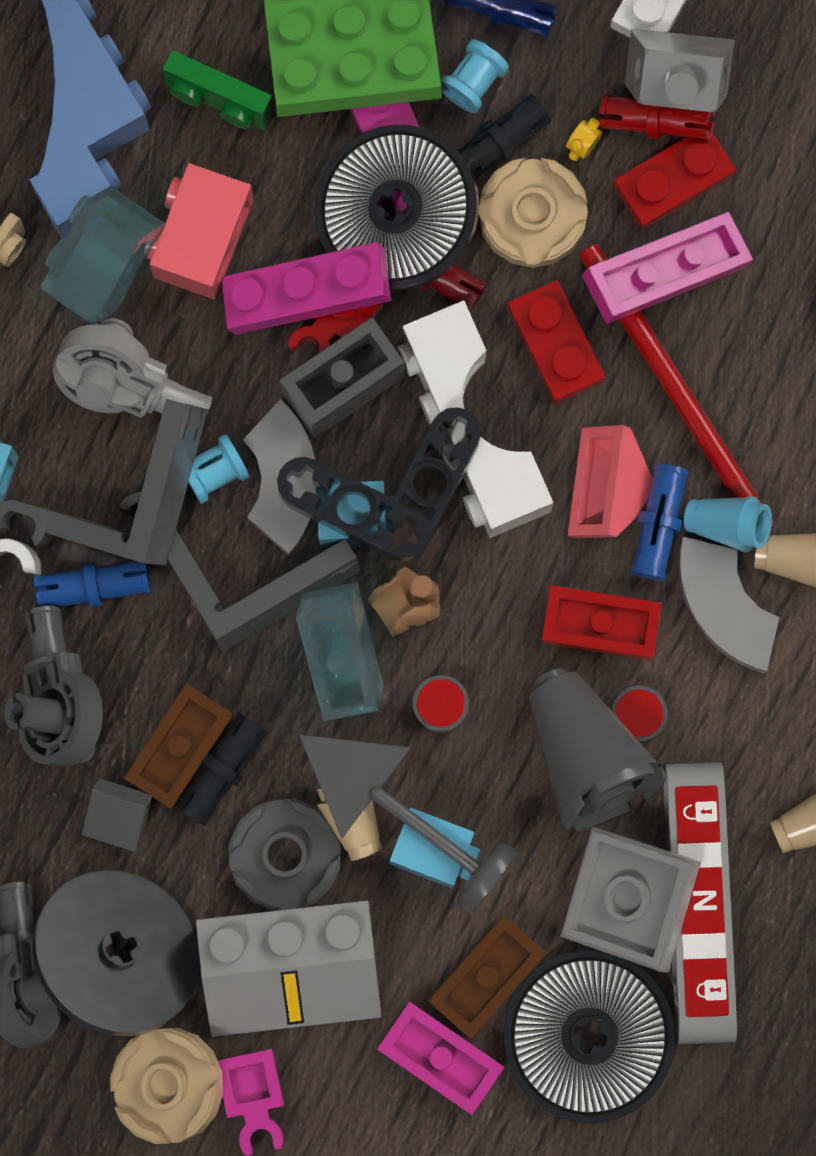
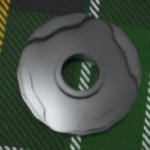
[229,799,341,911]

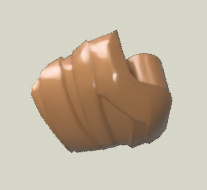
[367,565,440,637]

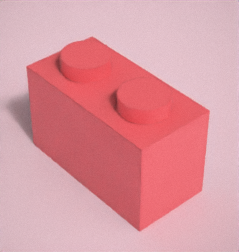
[145,163,254,300]

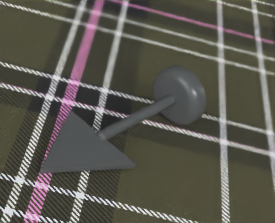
[299,734,520,916]

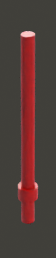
[579,244,775,524]

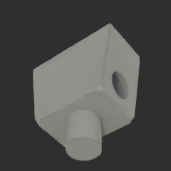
[624,28,735,112]

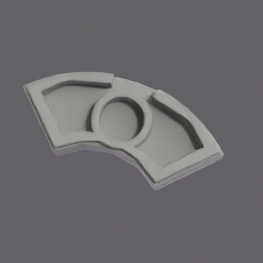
[243,399,317,557]
[679,537,780,674]

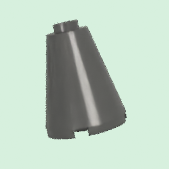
[529,668,667,832]

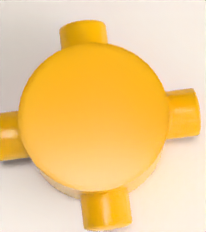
[566,118,603,161]

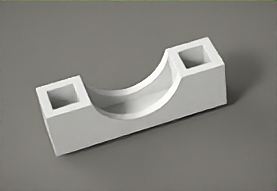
[397,301,553,538]

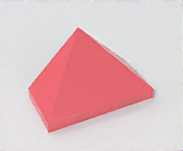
[567,425,653,538]

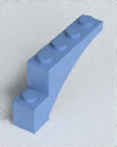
[29,0,151,240]

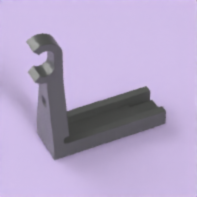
[0,399,208,565]
[119,492,361,652]

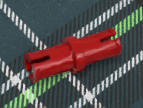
[599,94,715,141]

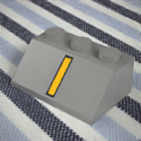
[196,901,382,1037]

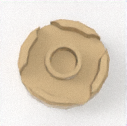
[478,158,588,268]
[110,1028,223,1144]

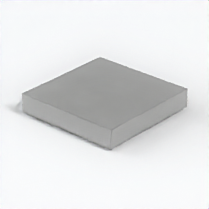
[560,827,701,972]

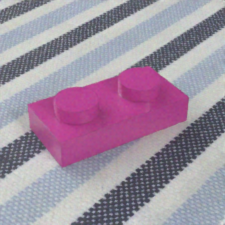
[377,1001,504,1115]

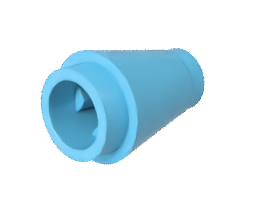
[684,497,772,552]

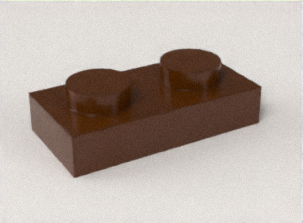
[124,684,235,811]
[428,915,547,1040]

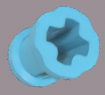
[440,39,509,113]
[188,434,250,504]

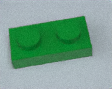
[163,50,274,131]

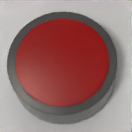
[413,675,469,733]
[611,685,668,743]

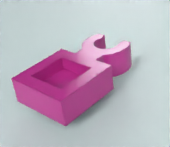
[218,1049,285,1156]

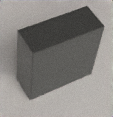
[82,778,152,852]

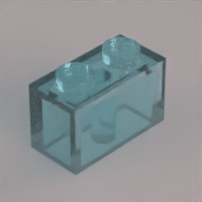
[40,186,165,325]
[296,582,384,722]

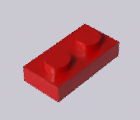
[613,132,737,230]
[507,280,606,405]
[541,585,662,661]

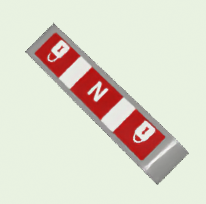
[663,762,737,1044]

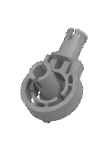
[53,318,212,418]

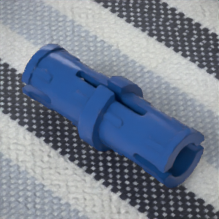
[630,463,689,581]
[34,561,151,607]

